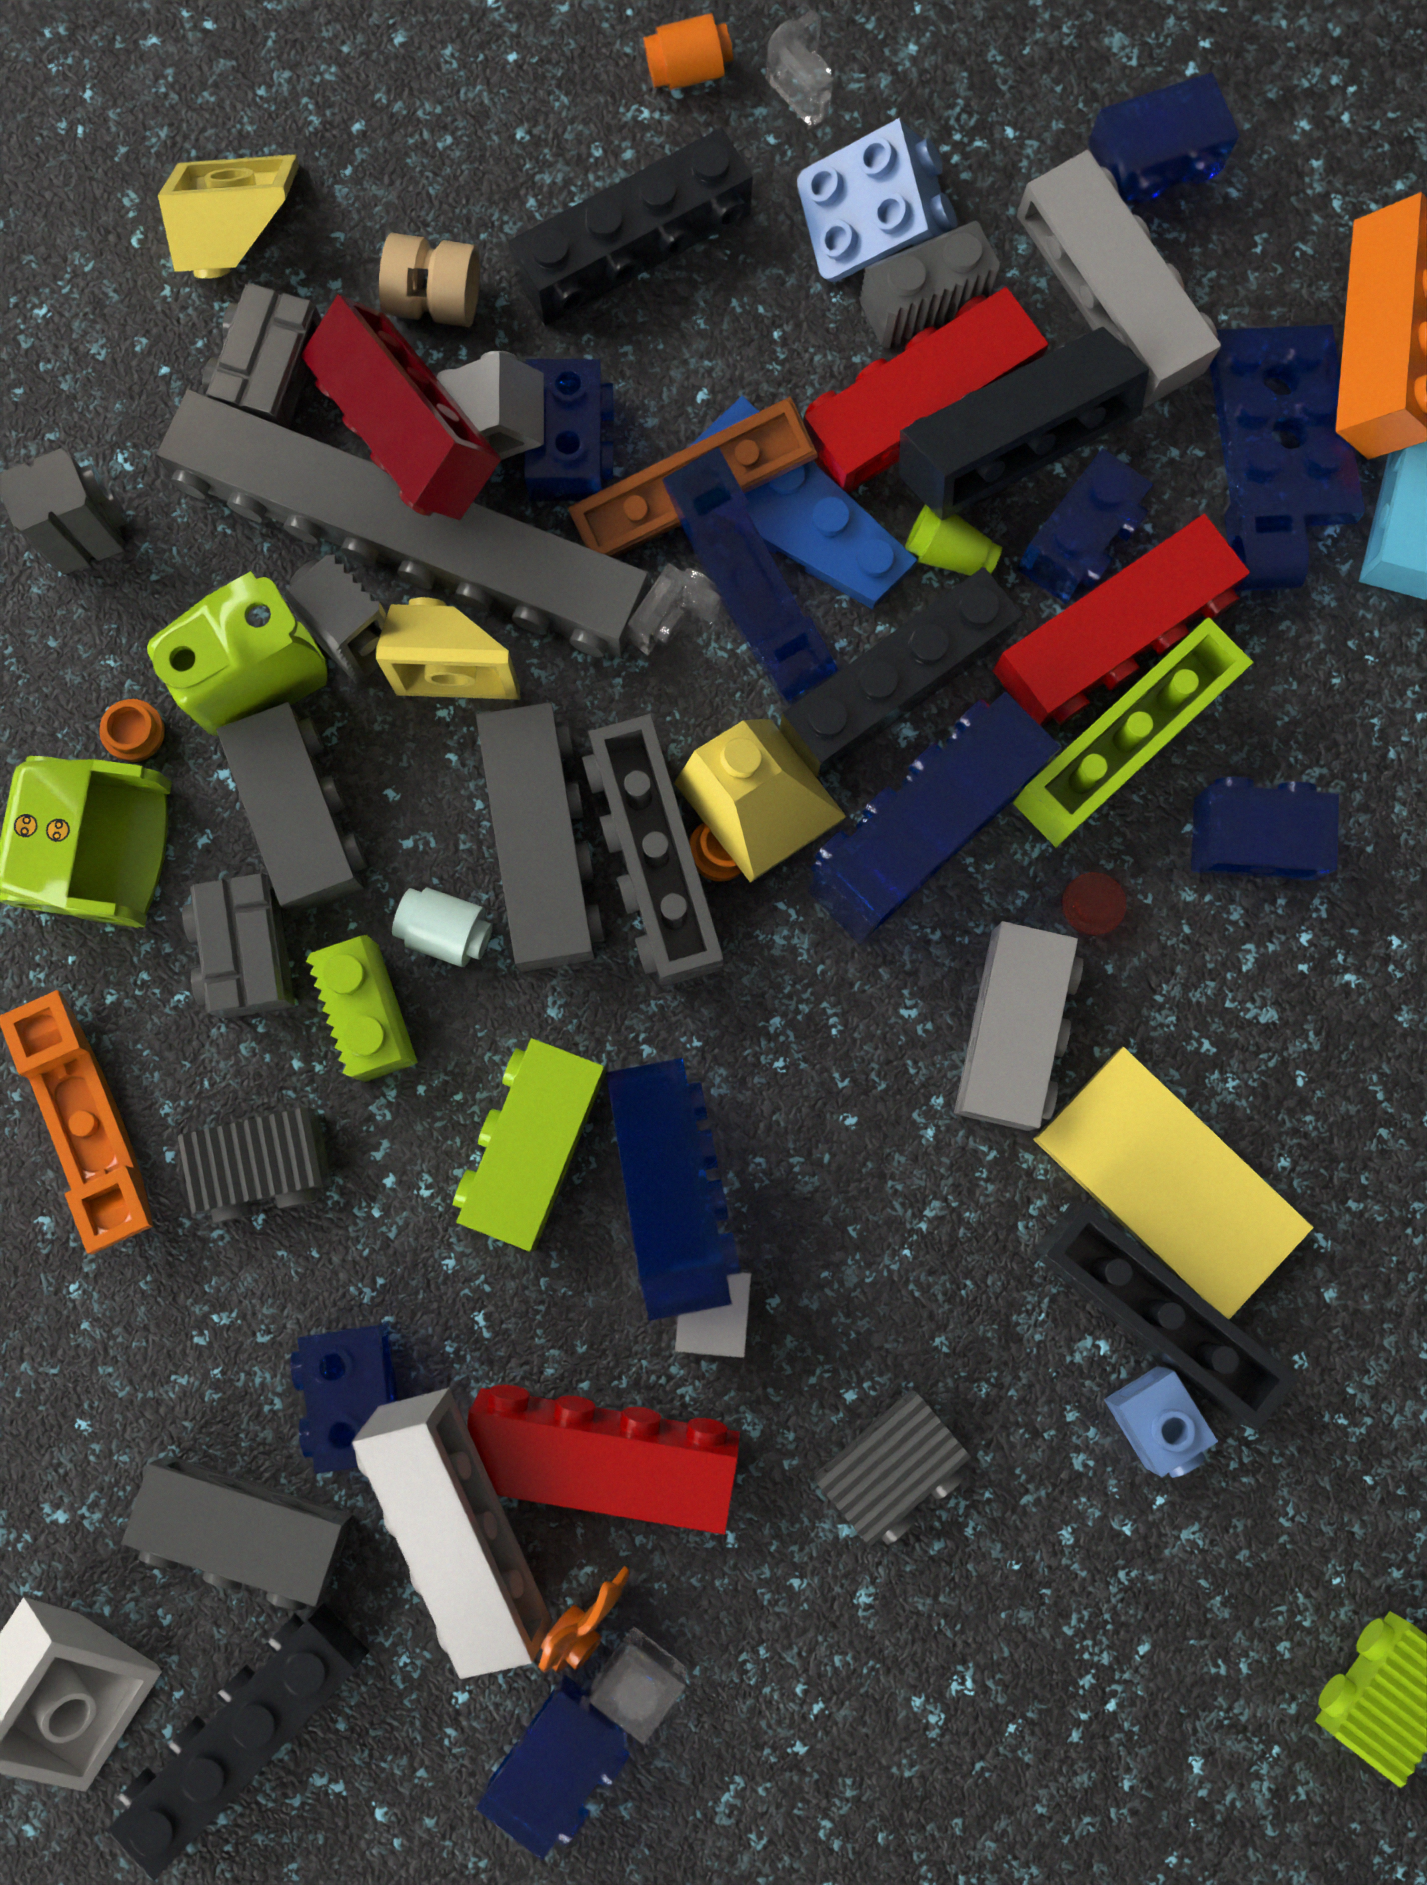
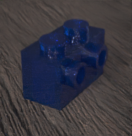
[1087,72,1240,202]
[525,359,615,501]
[1017,448,1153,604]
[1191,777,1339,881]
[290,1321,399,1474]
[475,1674,630,1861]

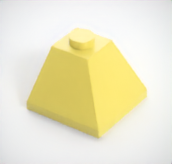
[158,154,299,278]
[376,597,520,699]
[674,719,846,883]

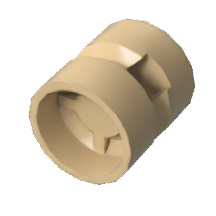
[379,233,480,328]

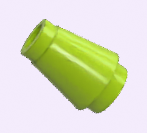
[905,505,1002,576]

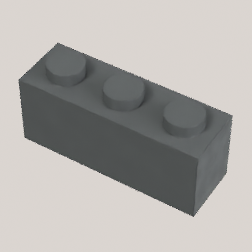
[216,702,368,916]
[121,1455,353,1610]

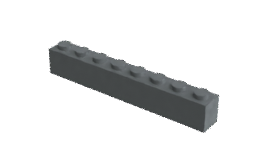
[156,389,649,658]

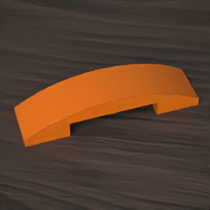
[0,990,153,1255]

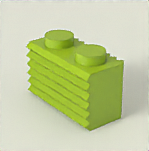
[306,935,418,1082]
[1315,1611,1427,1787]

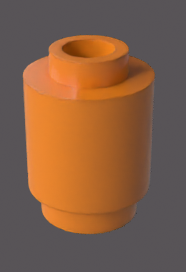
[643,13,733,91]

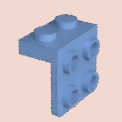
[797,118,957,282]

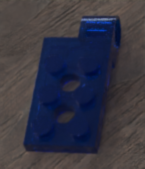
[1210,325,1365,591]

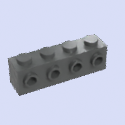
[582,714,724,987]

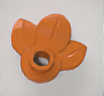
[538,1566,629,1673]

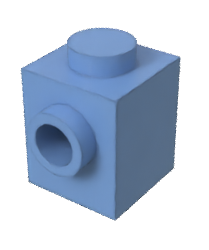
[1104,1366,1218,1478]

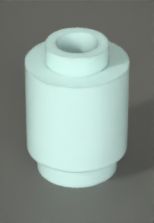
[392,887,493,967]

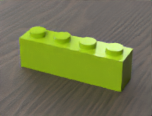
[1013,617,1253,847]

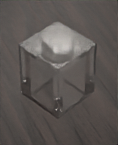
[589,1626,686,1744]

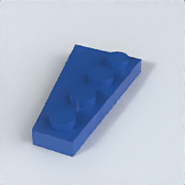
[689,396,918,610]

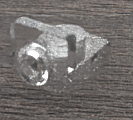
[765,9,834,128]
[627,563,721,655]

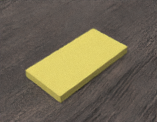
[1033,1047,1314,1319]

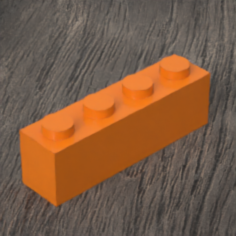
[1336,192,1427,460]

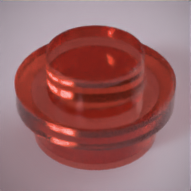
[1062,872,1126,936]

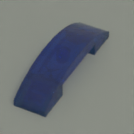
[662,447,839,701]

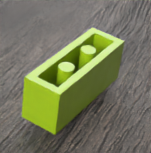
[453,1038,607,1252]

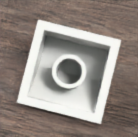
[0,1597,162,1792]

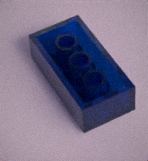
[808,691,1061,945]

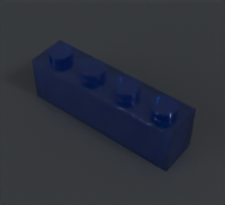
[606,1058,741,1321]

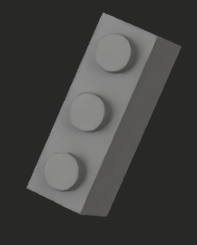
[954,921,1083,1131]

